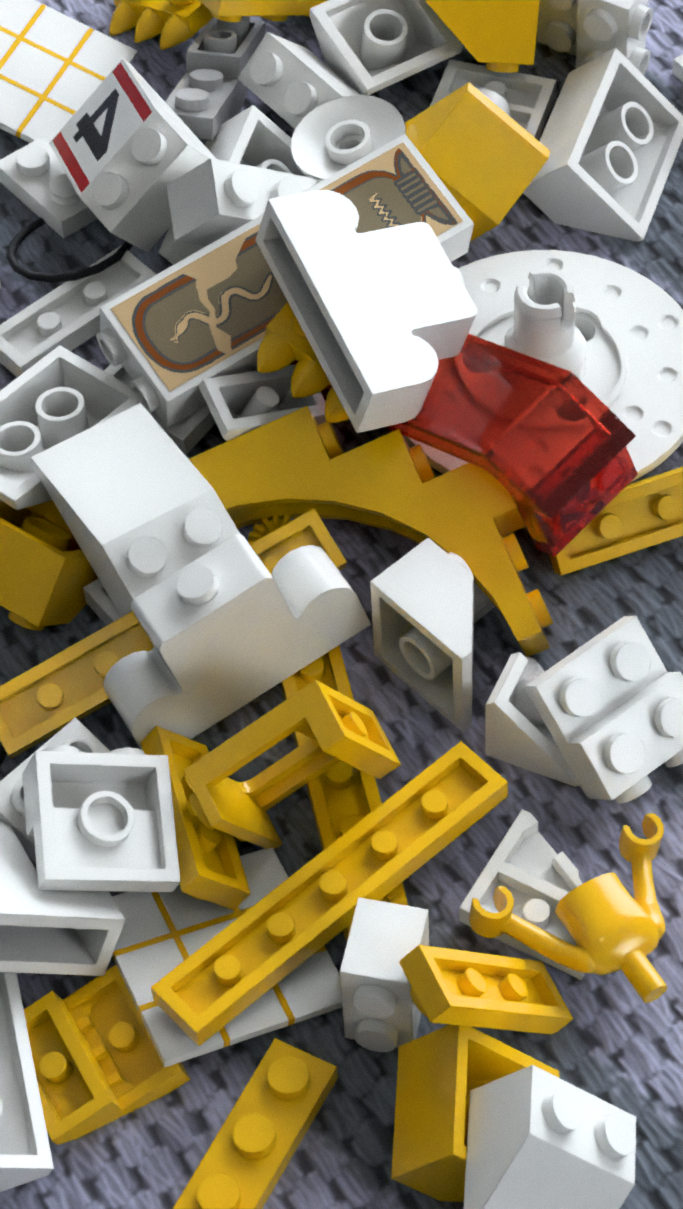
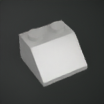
[370,538,474,732]
[463,1065,636,1209]

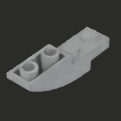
[165,16,266,140]

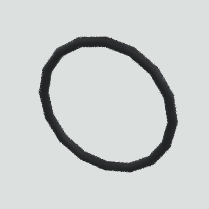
[7,218,133,283]

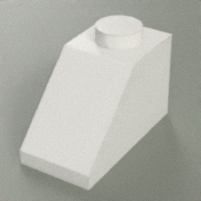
[199,364,326,441]

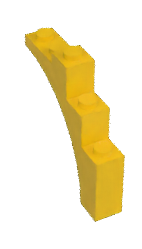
[189,406,554,657]

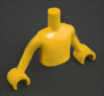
[469,813,667,1003]

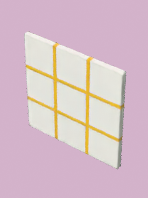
[0,0,138,143]
[112,847,343,1068]

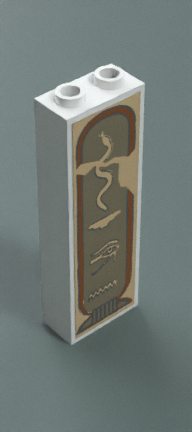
[96,134,474,428]

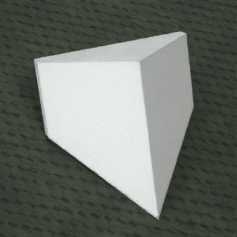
[485,652,580,787]

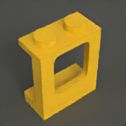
[183,680,401,849]

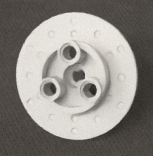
[395,250,683,501]

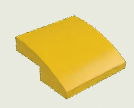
[24,965,191,1145]

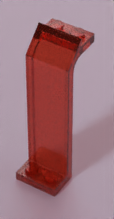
[290,334,638,557]

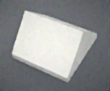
[309,0,462,95]

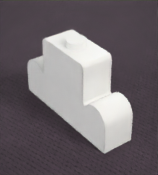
[256,190,477,433]
[103,534,371,750]
[0,821,126,976]

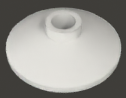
[291,95,406,181]

